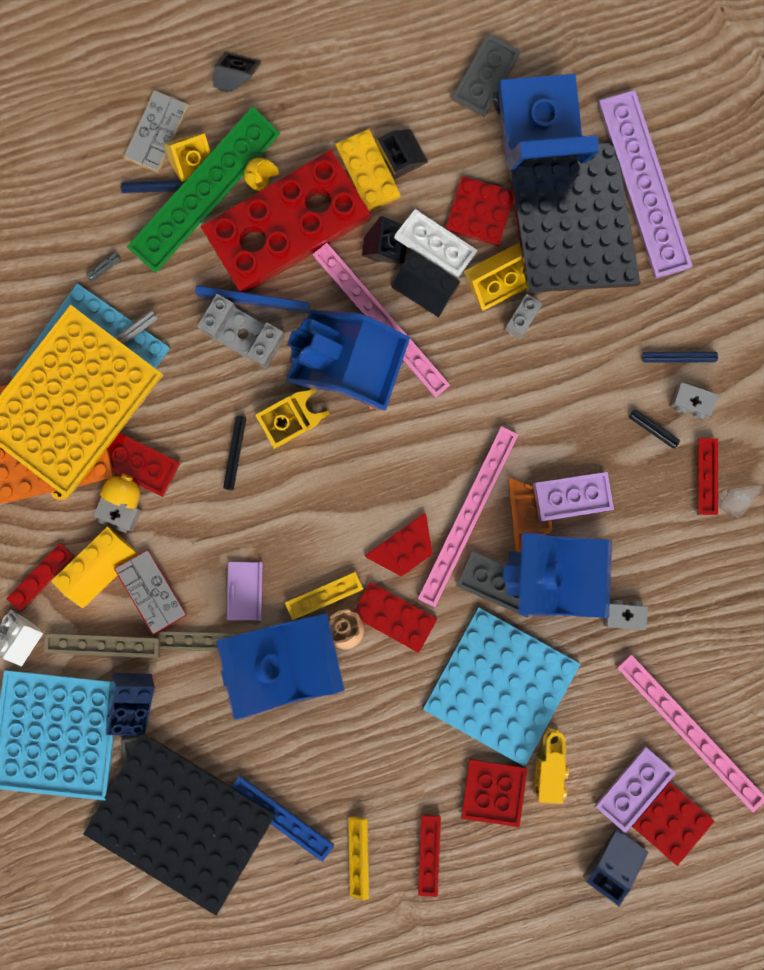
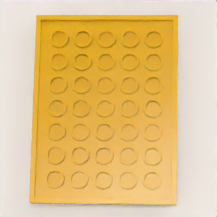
[0,305,163,498]

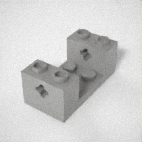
[197,294,286,370]

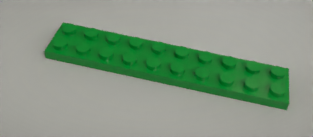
[127,107,280,273]

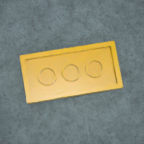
[335,129,401,212]

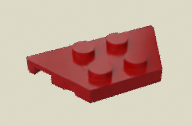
[365,513,433,577]

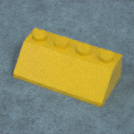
[463,242,527,311]
[51,527,138,608]

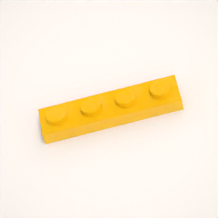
[285,572,363,620]
[348,816,369,901]

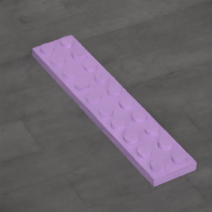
[598,90,693,279]

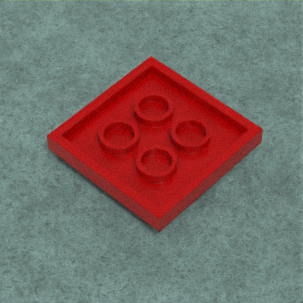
[445,176,513,247]
[461,759,528,827]
[632,782,715,866]

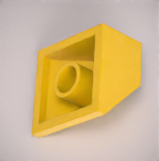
[164,133,211,183]

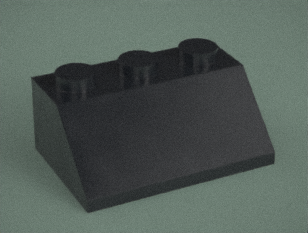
[391,251,460,318]

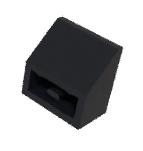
[377,129,428,179]

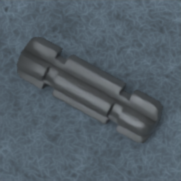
[86,252,120,282]

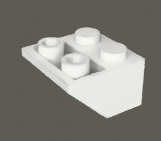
[0,609,43,666]

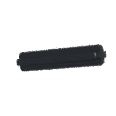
[629,409,680,449]

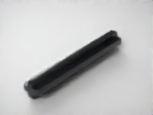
[223,416,246,491]

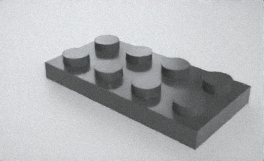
[452,34,521,118]
[456,551,528,618]

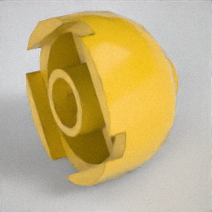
[100,474,140,509]

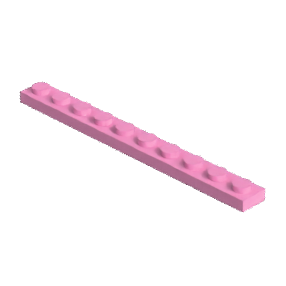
[313,243,450,398]
[418,426,519,607]
[616,654,764,812]

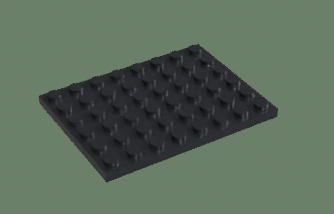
[508,143,640,293]
[83,733,277,916]

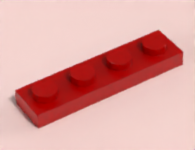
[697,438,718,515]
[6,543,75,612]
[418,814,441,897]

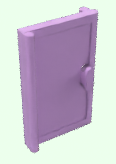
[226,562,263,621]

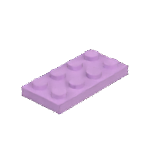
[533,472,614,522]
[594,746,676,833]

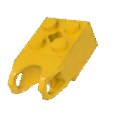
[255,389,330,450]
[534,728,568,804]

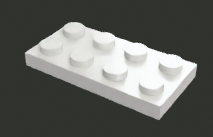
[394,209,478,279]

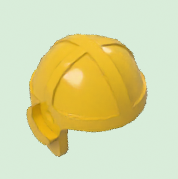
[244,158,279,192]

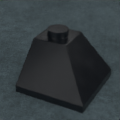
[213,52,261,92]
[362,216,406,264]

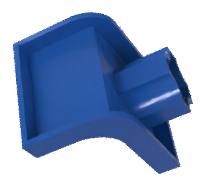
[497,74,599,170]
[286,310,410,411]
[503,533,612,618]
[216,613,345,720]

